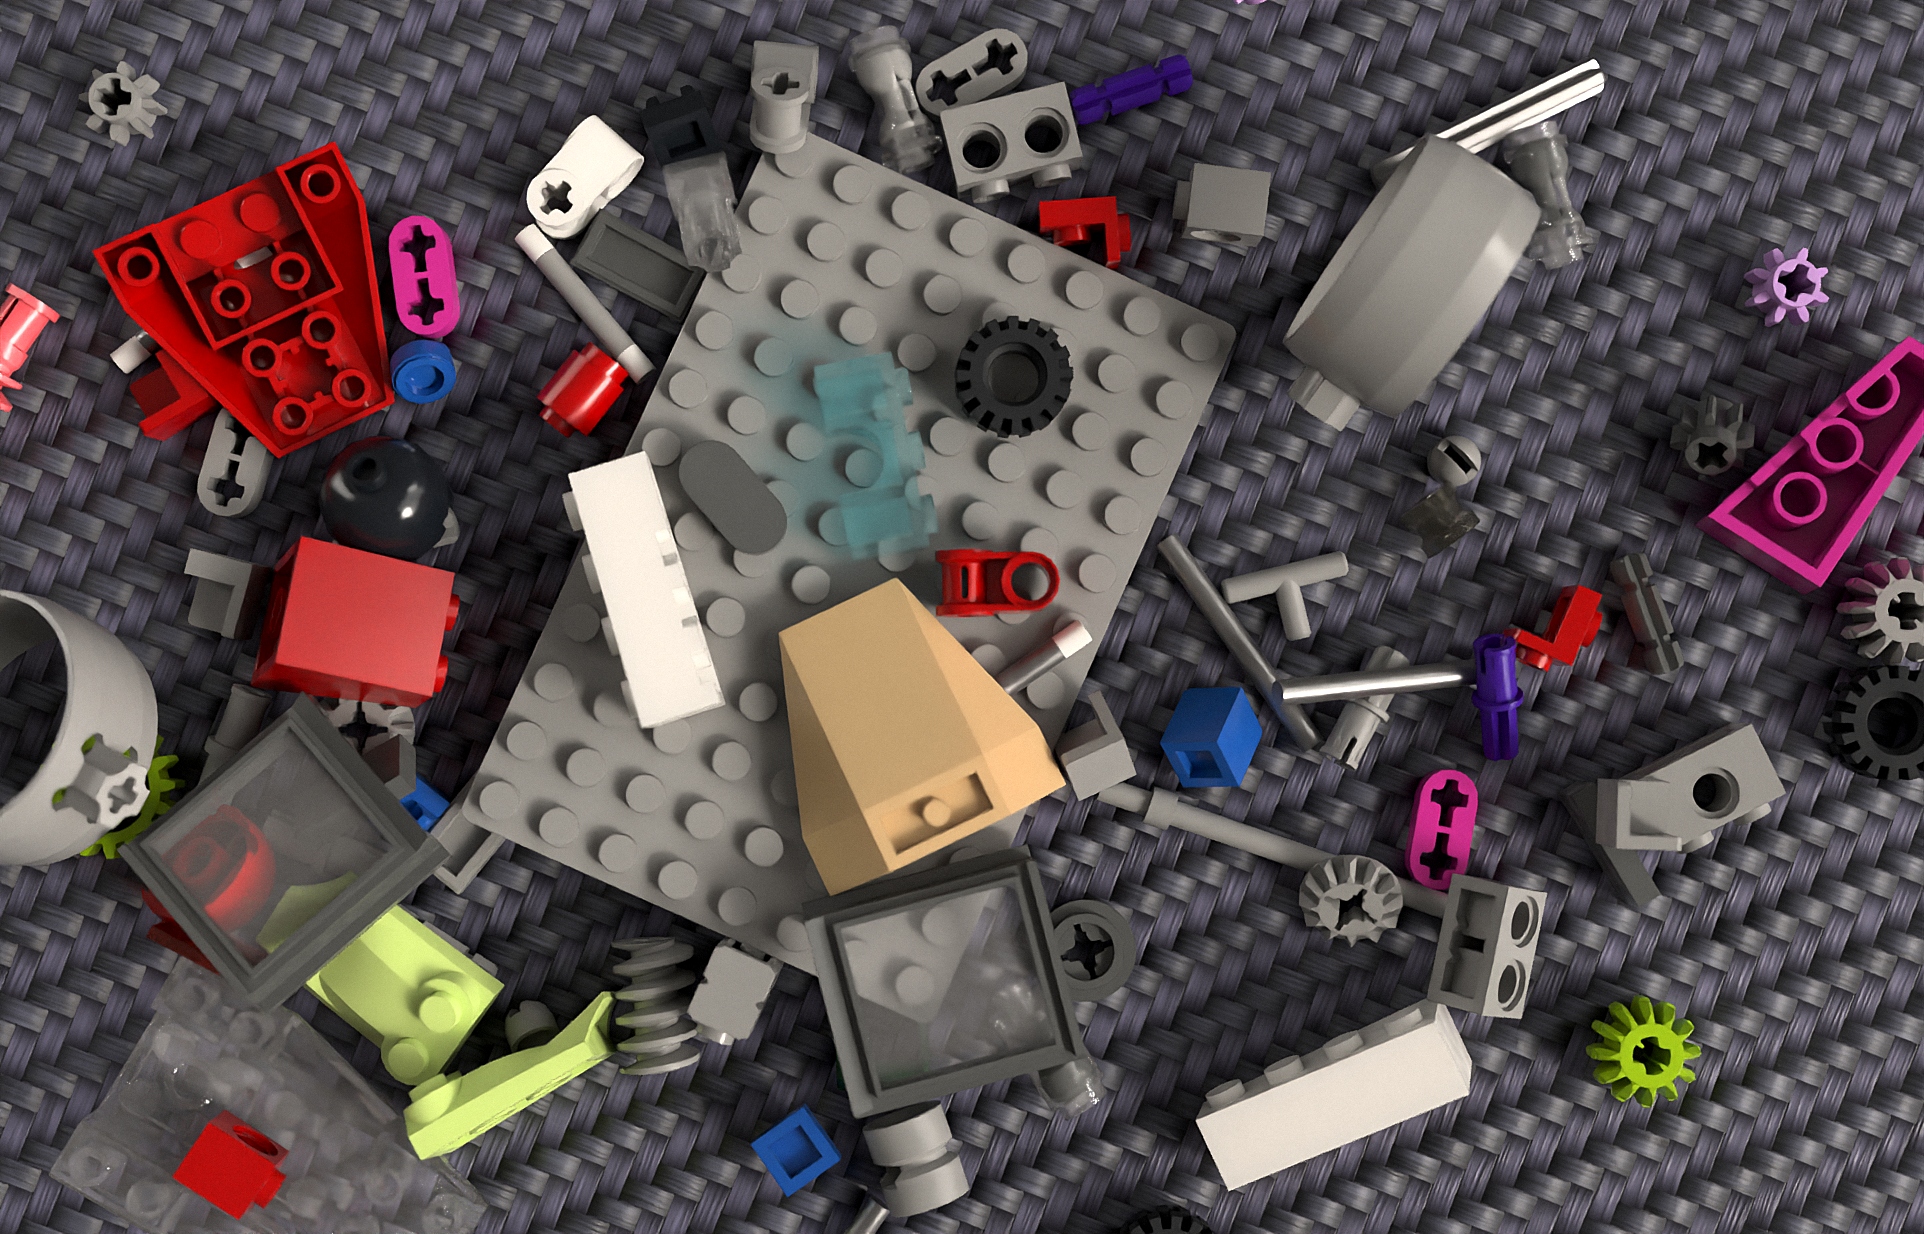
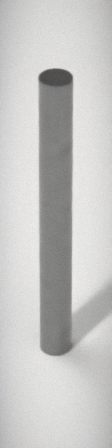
[1155,532,1324,753]
[1272,659,1477,706]

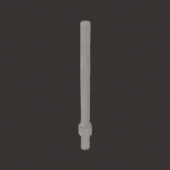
[1096,782,1448,919]

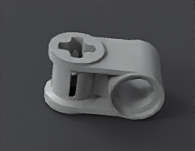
[750,40,819,154]

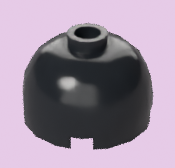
[318,436,454,562]

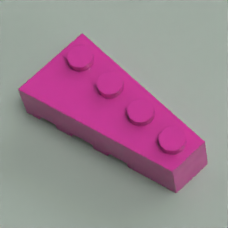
[1694,336,1924,595]

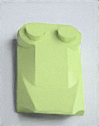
[256,871,505,1086]
[403,991,617,1160]

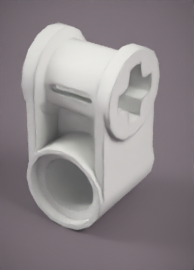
[526,115,644,240]

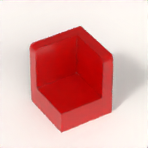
[130,349,223,441]

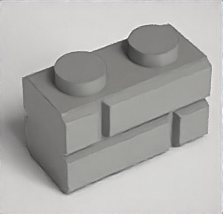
[687,936,784,1046]

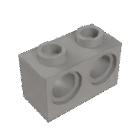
[939,82,1083,203]
[1426,873,1547,1019]

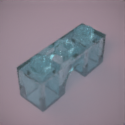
[814,352,939,564]

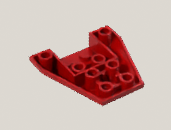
[92,141,395,458]

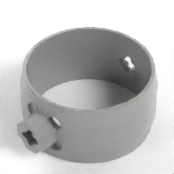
[1283,132,1541,432]
[0,589,158,866]

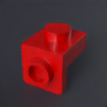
[1503,584,1603,672]

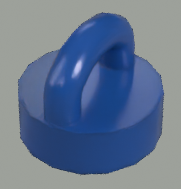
[389,340,456,404]

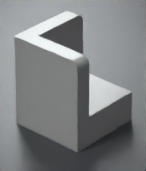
[184,548,271,640]
[1054,690,1137,801]
[1596,778,1682,851]

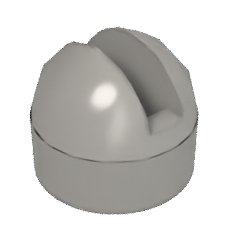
[1427,435,1481,487]
[504,1000,560,1053]

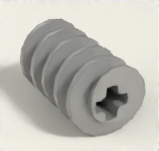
[611,937,700,1075]

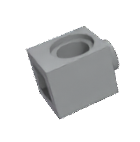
[1172,163,1271,247]

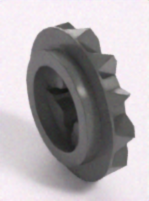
[1050,899,1136,1002]

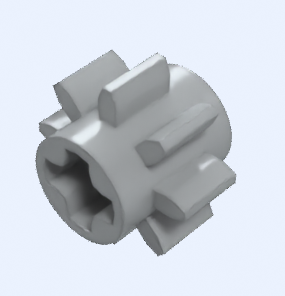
[78,61,167,146]

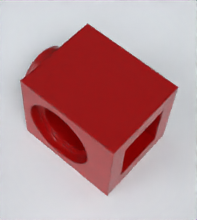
[172,1109,290,1220]

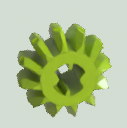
[1586,995,1702,1107]

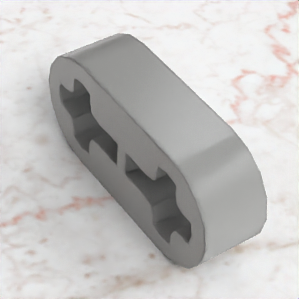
[916,29,1028,123]
[197,407,274,518]

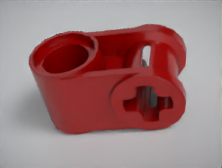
[935,549,1060,617]

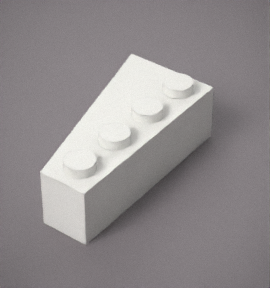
[562,451,726,728]
[1195,998,1472,1191]

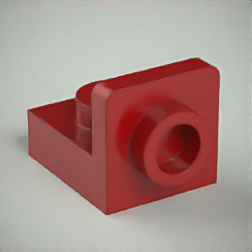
[1037,196,1131,269]

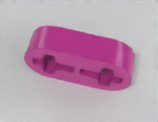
[389,215,460,339]
[1405,769,1478,890]

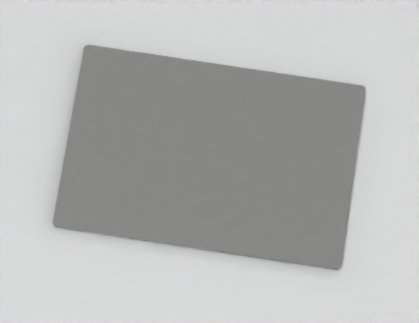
[462,132,1236,1023]

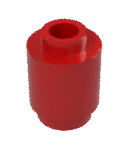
[536,341,629,439]

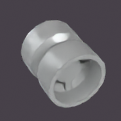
[863,1100,969,1217]

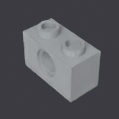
[1619,722,1786,855]

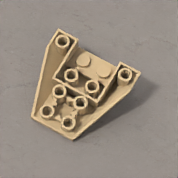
[778,577,1066,897]

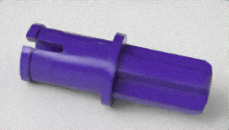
[1471,634,1524,761]

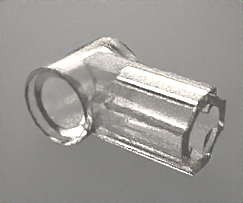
[662,150,742,273]

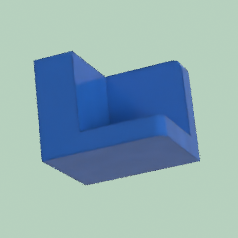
[1160,687,1262,787]

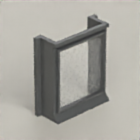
[117,691,452,1014]
[801,844,1086,1119]

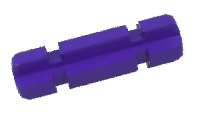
[1070,54,1193,125]

